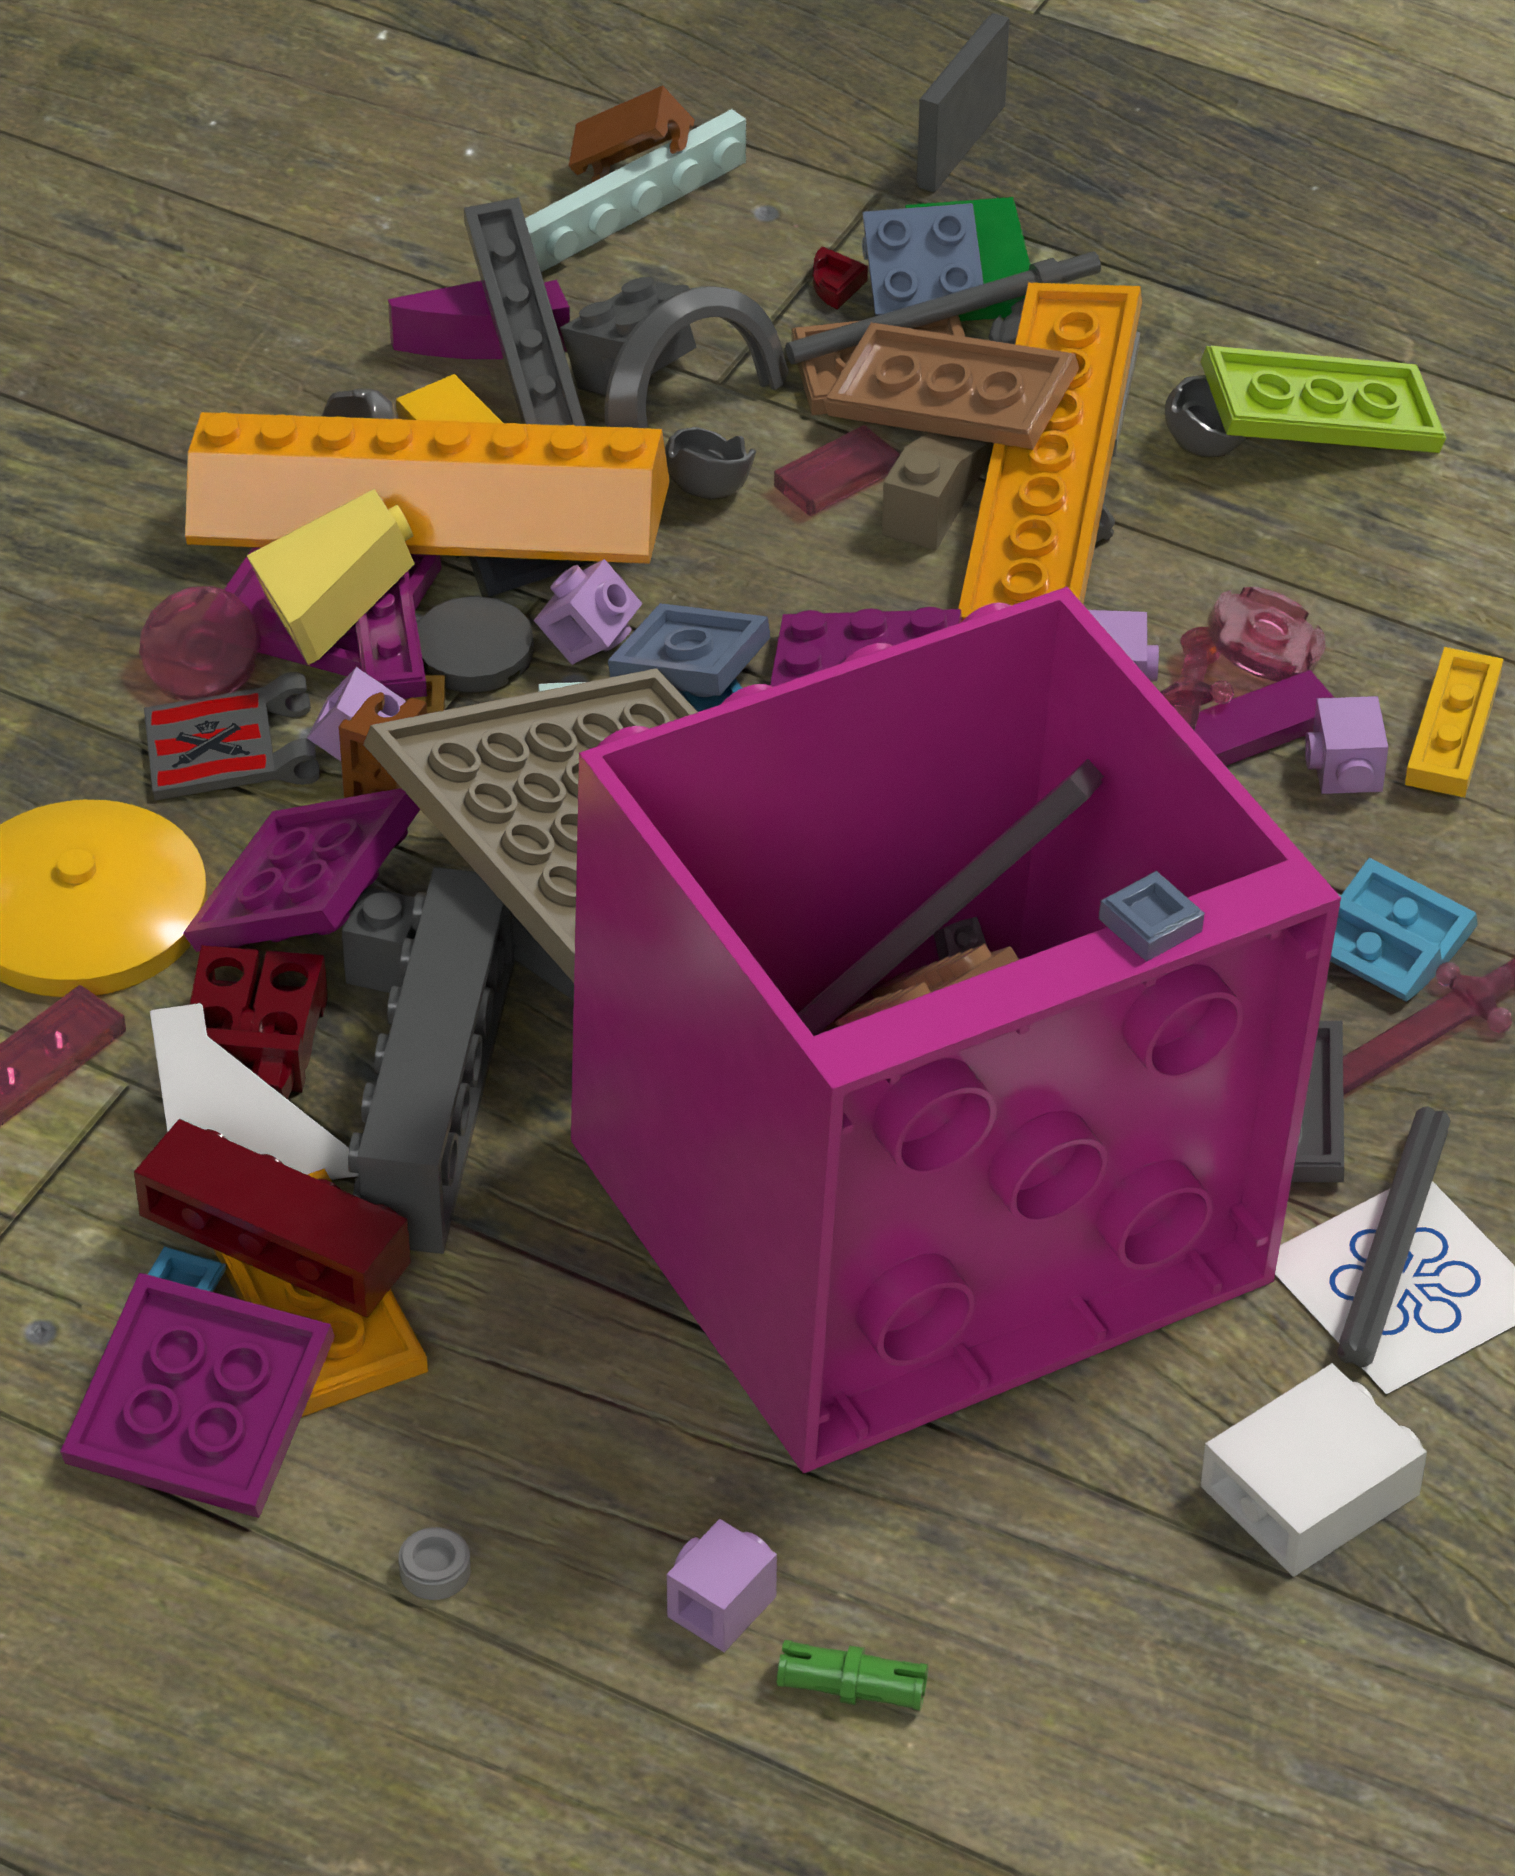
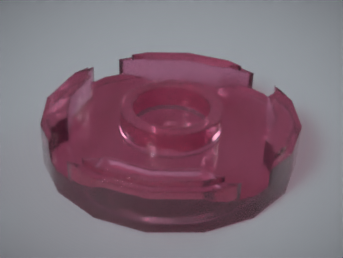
[139,586,261,701]
[1207,587,1326,682]

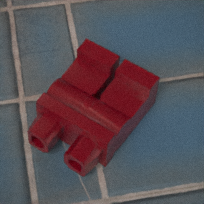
[189,945,328,1099]

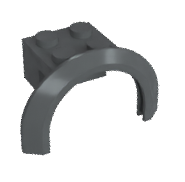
[560,277,789,428]

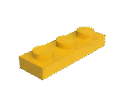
[1405,647,1504,798]

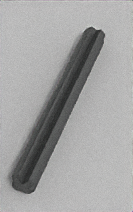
[1337,1106,1451,1368]

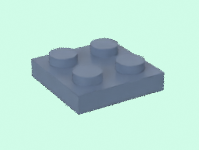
[608,603,770,697]

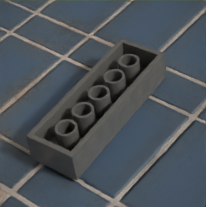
[348,867,514,1254]

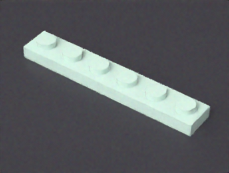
[525,109,746,272]

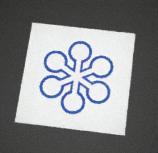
[1275,1181,1515,1395]

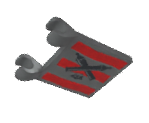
[144,672,320,801]

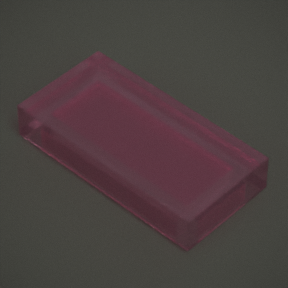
[774,425,900,516]

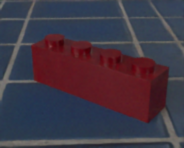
[134,1119,411,1318]

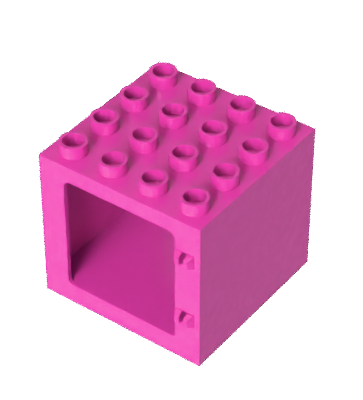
[571,587,1341,1474]

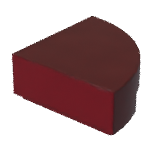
[813,246,868,310]

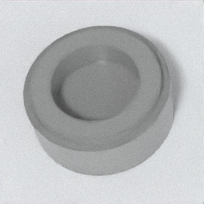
[398,1527,471,1600]

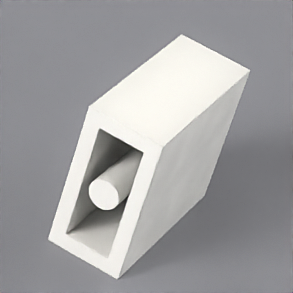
[1201,1364,1427,1577]

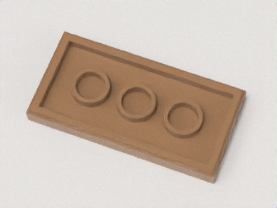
[824,322,1079,449]

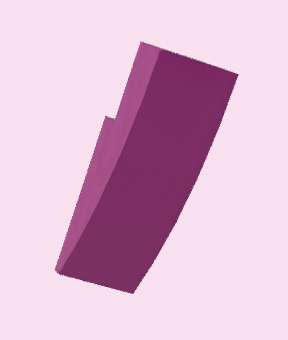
[388,280,570,359]

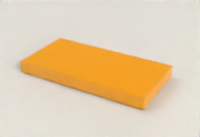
[214,1168,428,1417]

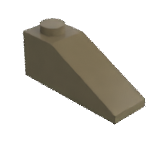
[882,432,994,550]

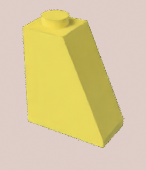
[247,489,415,665]

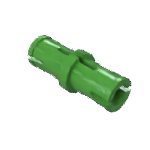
[777,1640,928,1711]

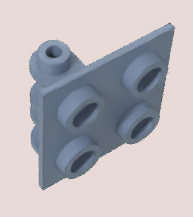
[862,203,986,316]

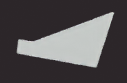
[150,1003,359,1180]

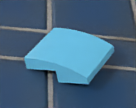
[1330,857,1478,1002]

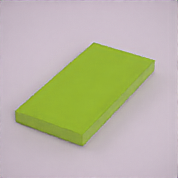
[1200,346,1446,453]

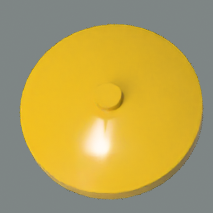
[0,799,208,998]

